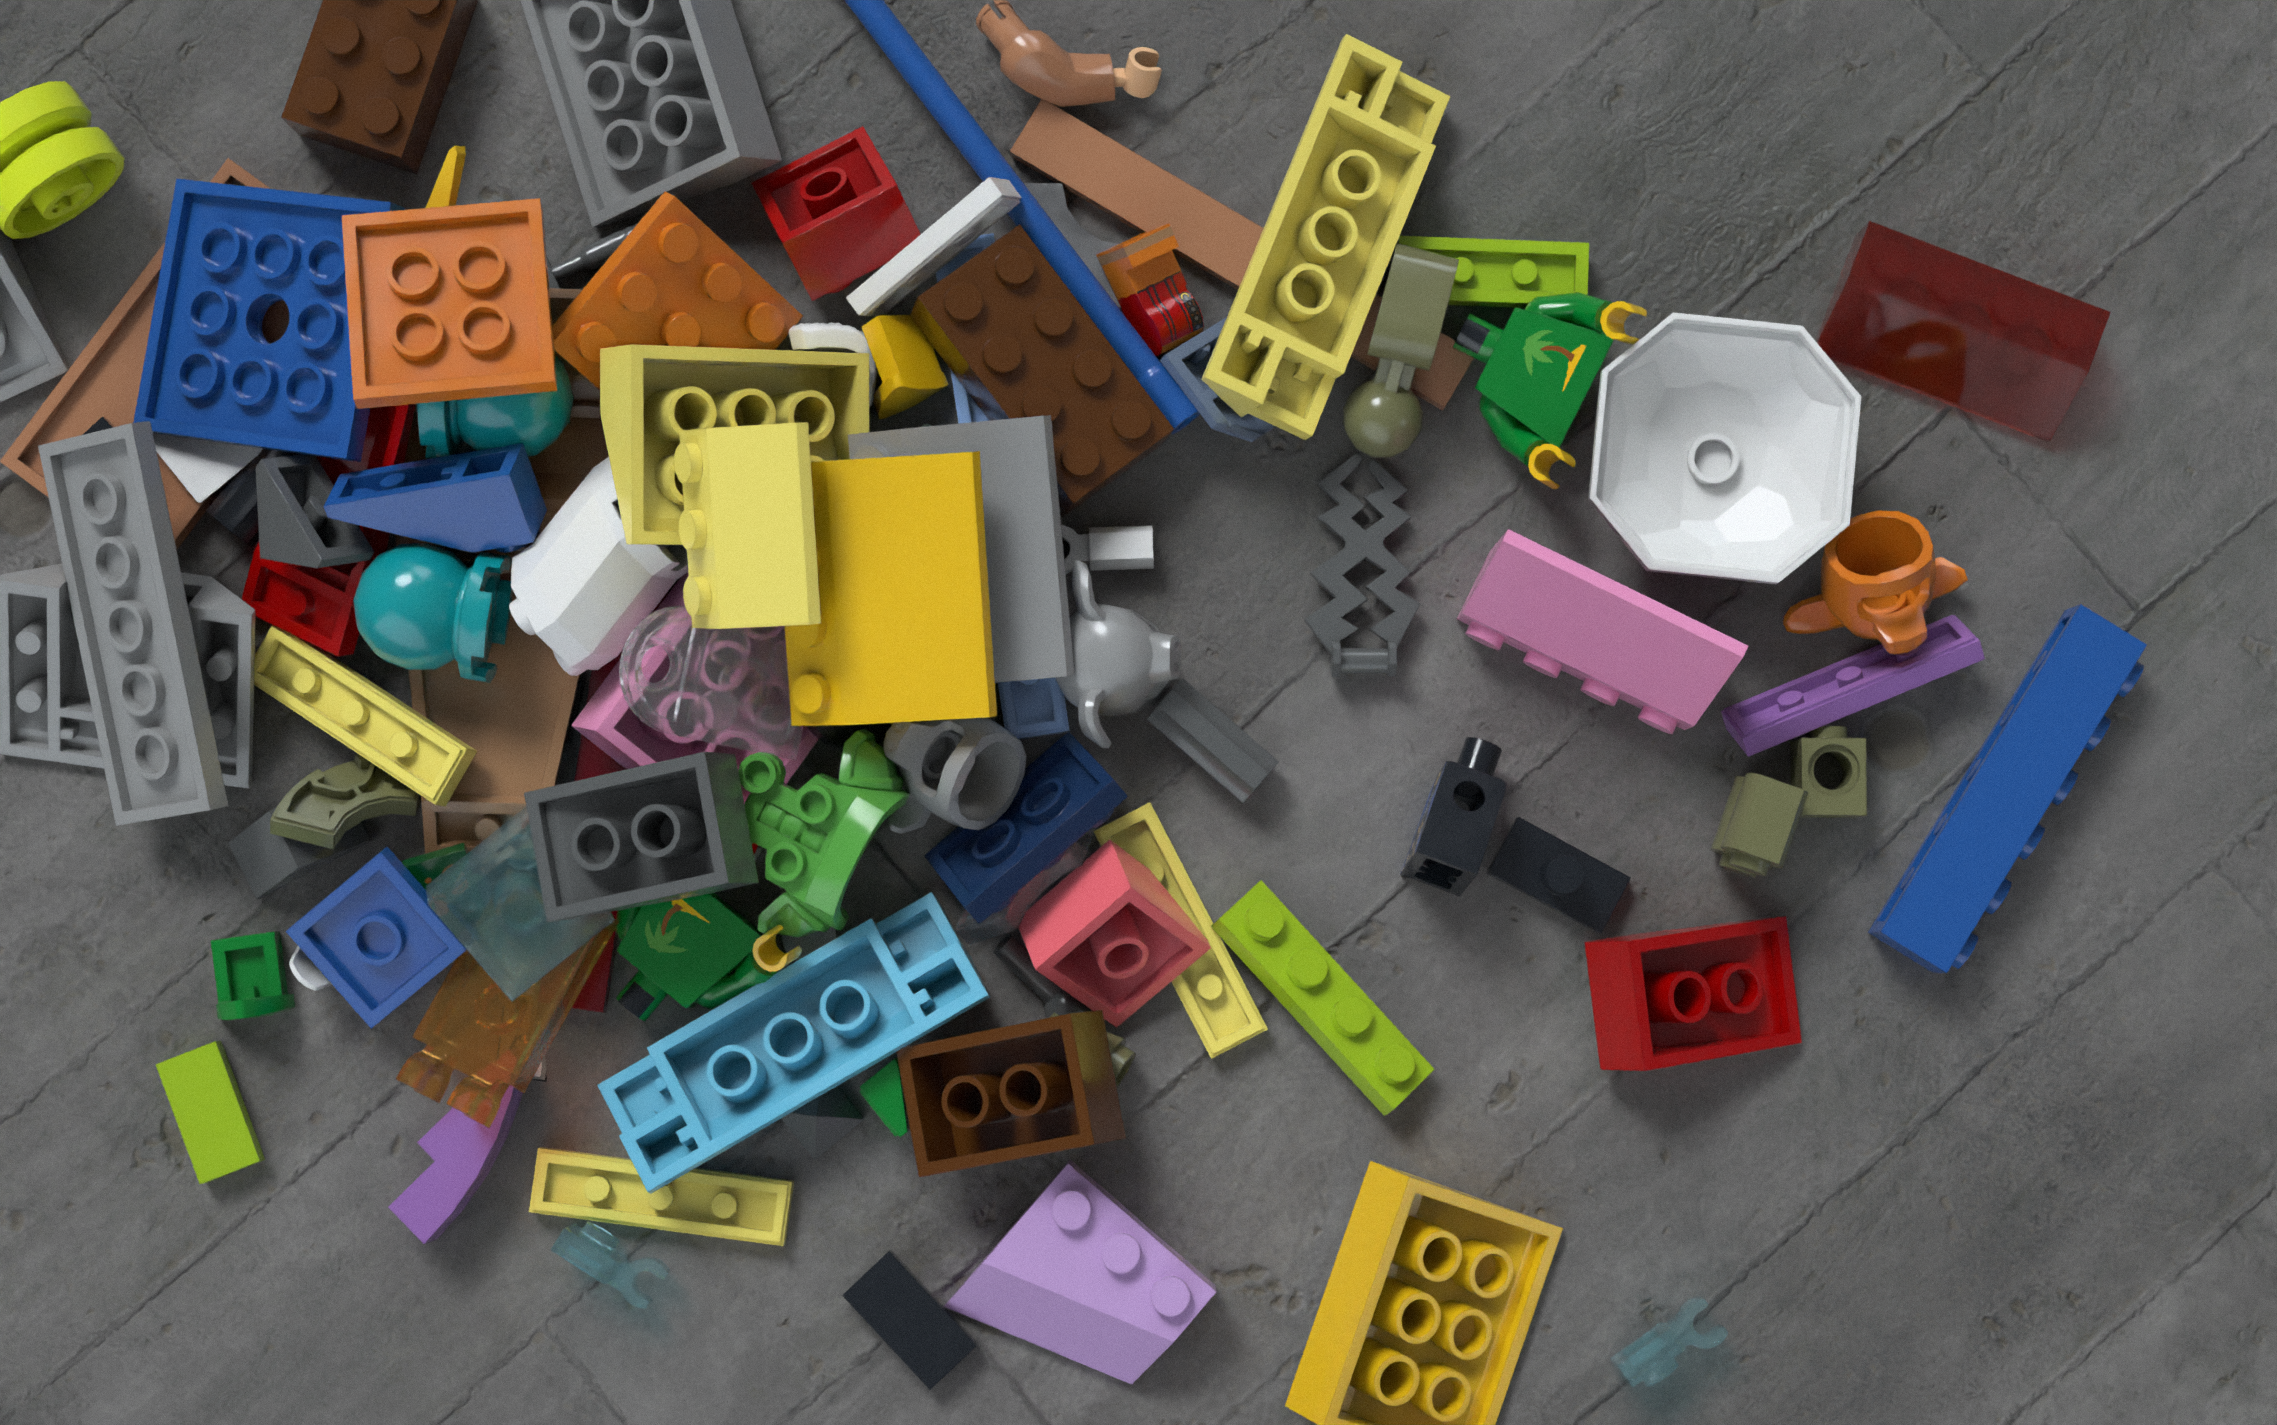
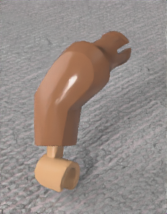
[976,0,1162,107]

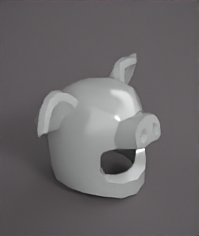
[1056,560,1181,748]
[883,717,1026,834]

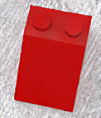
[1584,916,1802,1071]

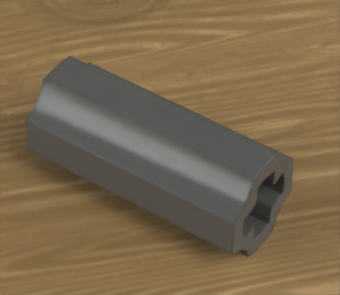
[1146,678,1279,804]

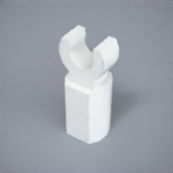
[1061,525,1154,574]

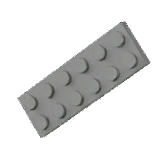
[38,421,228,826]

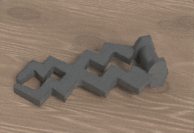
[1304,454,1421,677]

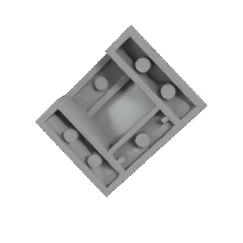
[0,563,255,789]

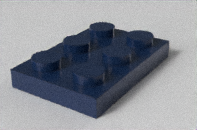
[924,731,1128,925]

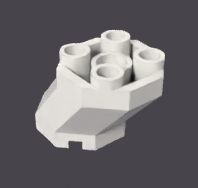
[509,457,688,676]

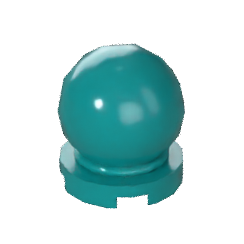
[417,355,574,459]
[353,543,513,683]

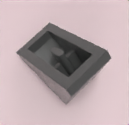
[256,454,374,568]
[228,808,373,899]

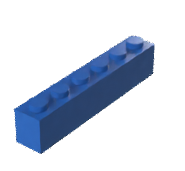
[1868,604,2147,973]

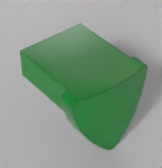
[211,931,295,1020]

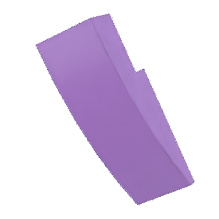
[388,1050,530,1244]

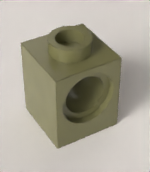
[1790,726,1867,818]

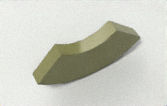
[270,754,421,849]

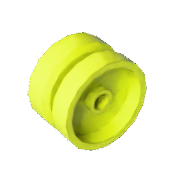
[0,81,125,239]

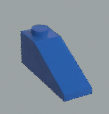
[323,443,547,553]

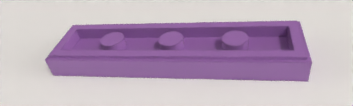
[1721,615,1985,757]

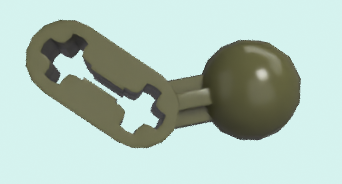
[1342,243,1459,457]

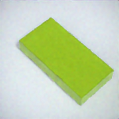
[155,1041,265,1184]

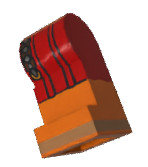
[1096,223,1204,356]

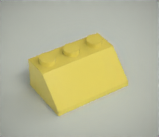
[674,422,821,629]

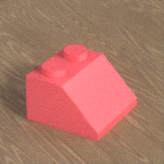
[1016,839,1211,1028]

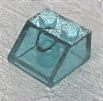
[426,807,615,1001]

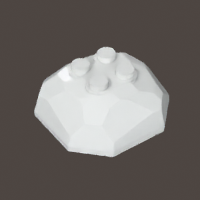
[1588,312,1861,584]

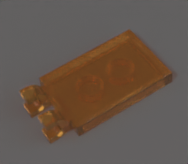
[396,868,619,1128]

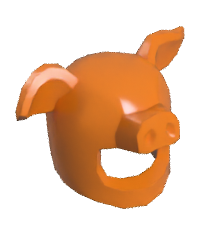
[1783,510,1968,655]

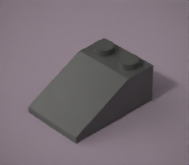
[524,752,759,922]

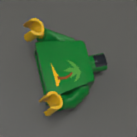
[1453,292,1647,490]
[615,892,802,1022]

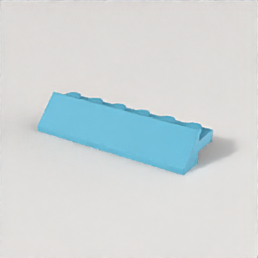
[597,892,990,1194]

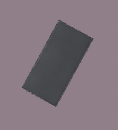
[842,1249,978,1390]

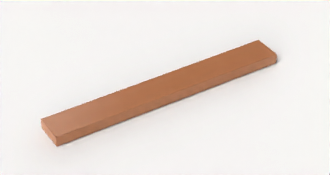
[1010,99,1474,411]

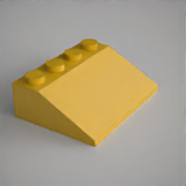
[785,451,997,726]
[1285,1161,1563,1425]

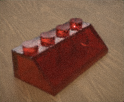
[1816,221,2111,442]

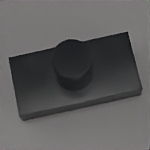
[1486,817,1631,934]

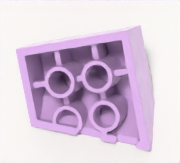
[944,1159,1217,1384]

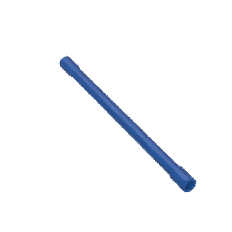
[844,0,1200,434]

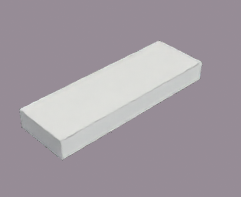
[846,177,1022,316]

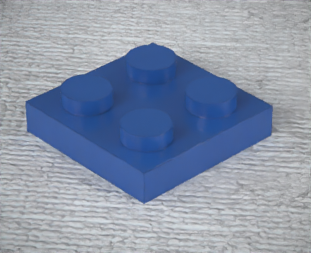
[285,846,472,1029]

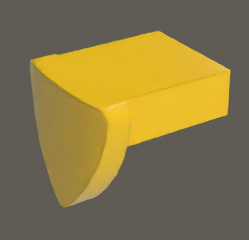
[861,315,949,419]

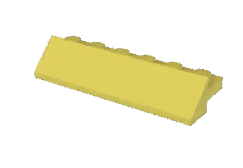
[1201,34,1450,440]

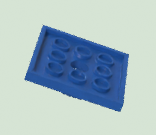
[133,178,405,462]

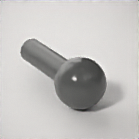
[993,934,1092,1018]

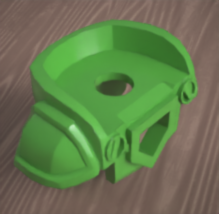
[738,729,910,937]

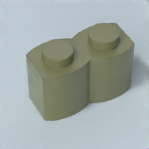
[1710,773,1809,878]

